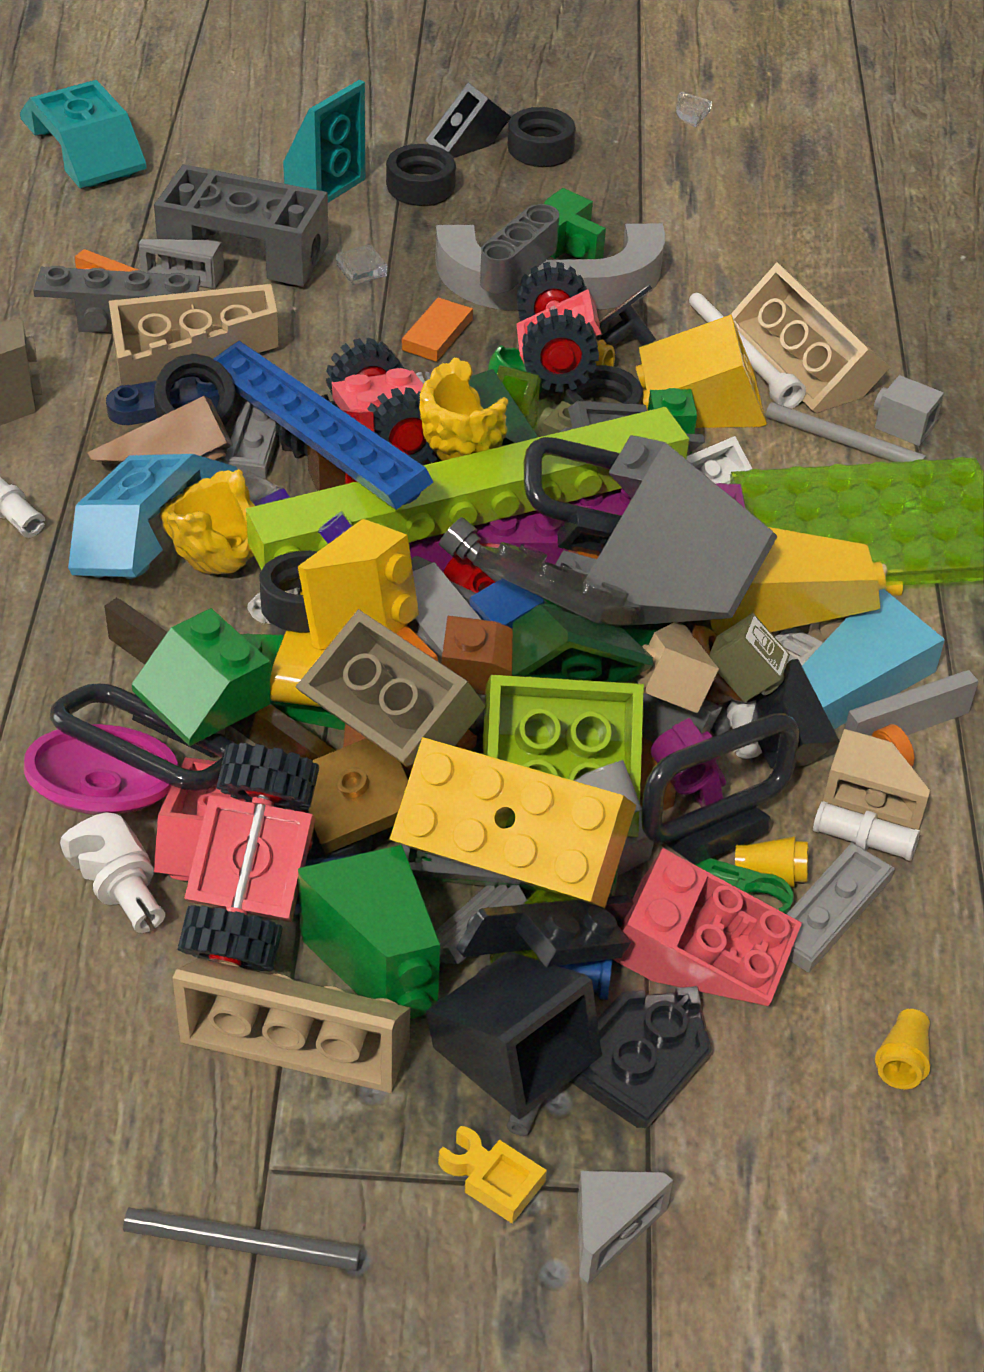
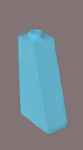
[802,589,945,729]

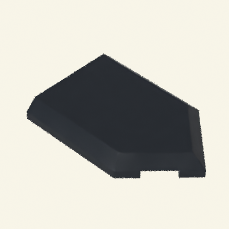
[569,986,711,1128]

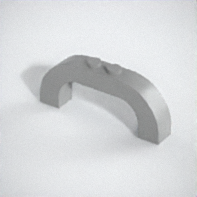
[435,223,665,310]

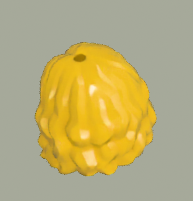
[420,358,508,461]
[159,469,255,574]

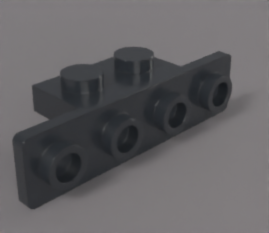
[456,895,634,967]

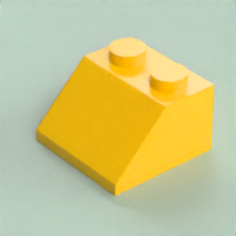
[298,519,419,650]

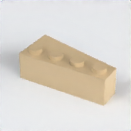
[109,284,279,385]

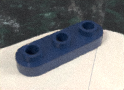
[106,377,220,425]

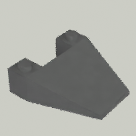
[541,435,777,627]

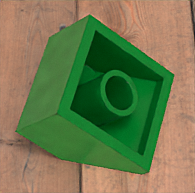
[132,608,270,746]

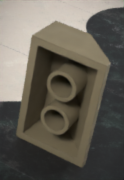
[296,609,486,766]

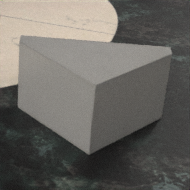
[577,1171,673,1284]

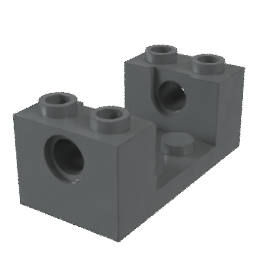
[154,164,329,286]

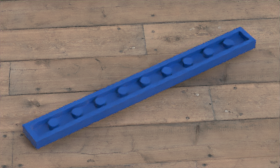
[213,341,434,510]

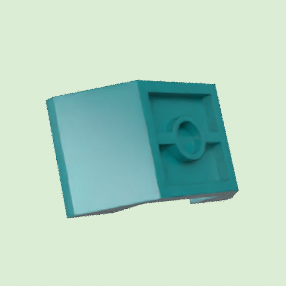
[20,80,147,188]

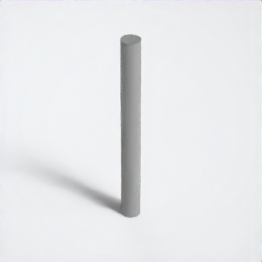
[766,402,926,471]

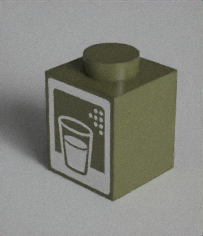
[709,613,790,702]

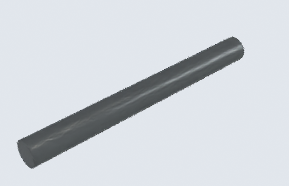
[123,1207,361,1271]

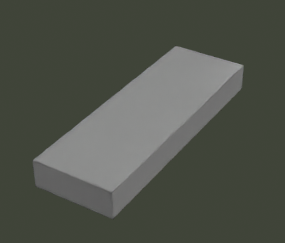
[223,399,278,479]
[845,670,978,736]
[787,843,895,973]

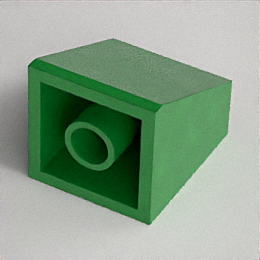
[298,845,440,1019]

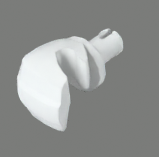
[60,812,165,933]

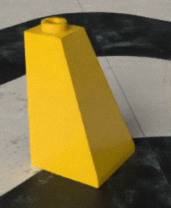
[710,527,886,635]

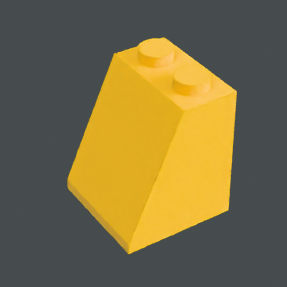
[636,315,767,428]

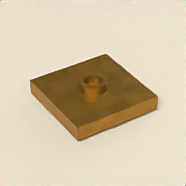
[308,738,408,854]

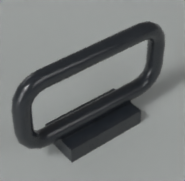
[523,437,622,556]
[50,683,234,791]
[641,713,799,865]

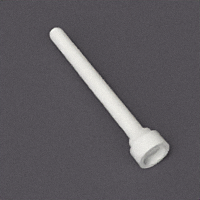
[689,293,806,409]

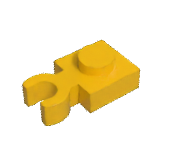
[438,1126,547,1224]

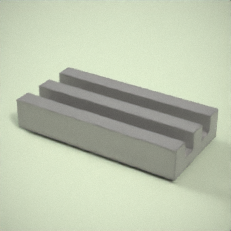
[435,885,527,964]

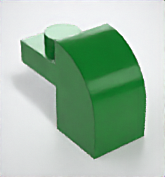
[544,188,606,259]

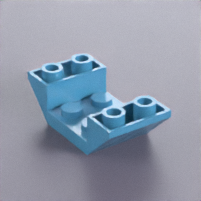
[68,454,237,579]

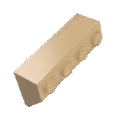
[730,262,891,413]
[173,958,410,1093]

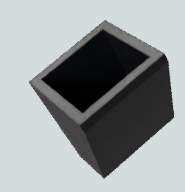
[426,952,602,1120]

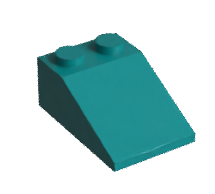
[283,80,366,203]

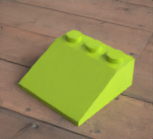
[483,675,644,838]

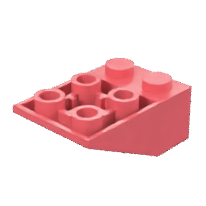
[612,848,802,1006]

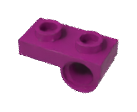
[651,717,726,807]

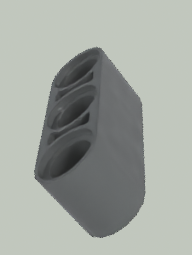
[480,204,559,293]

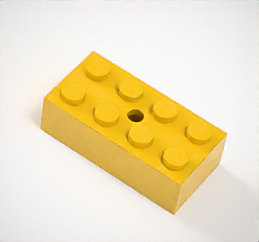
[389,737,636,908]

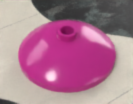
[24,724,178,815]

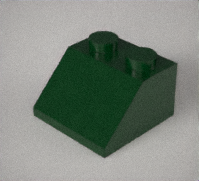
[512,604,653,683]

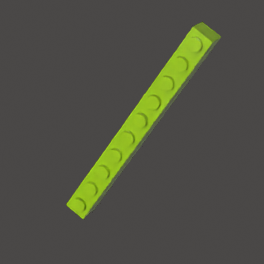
[246,407,689,570]

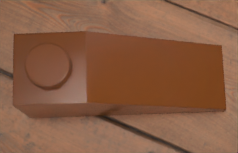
[441,615,513,695]

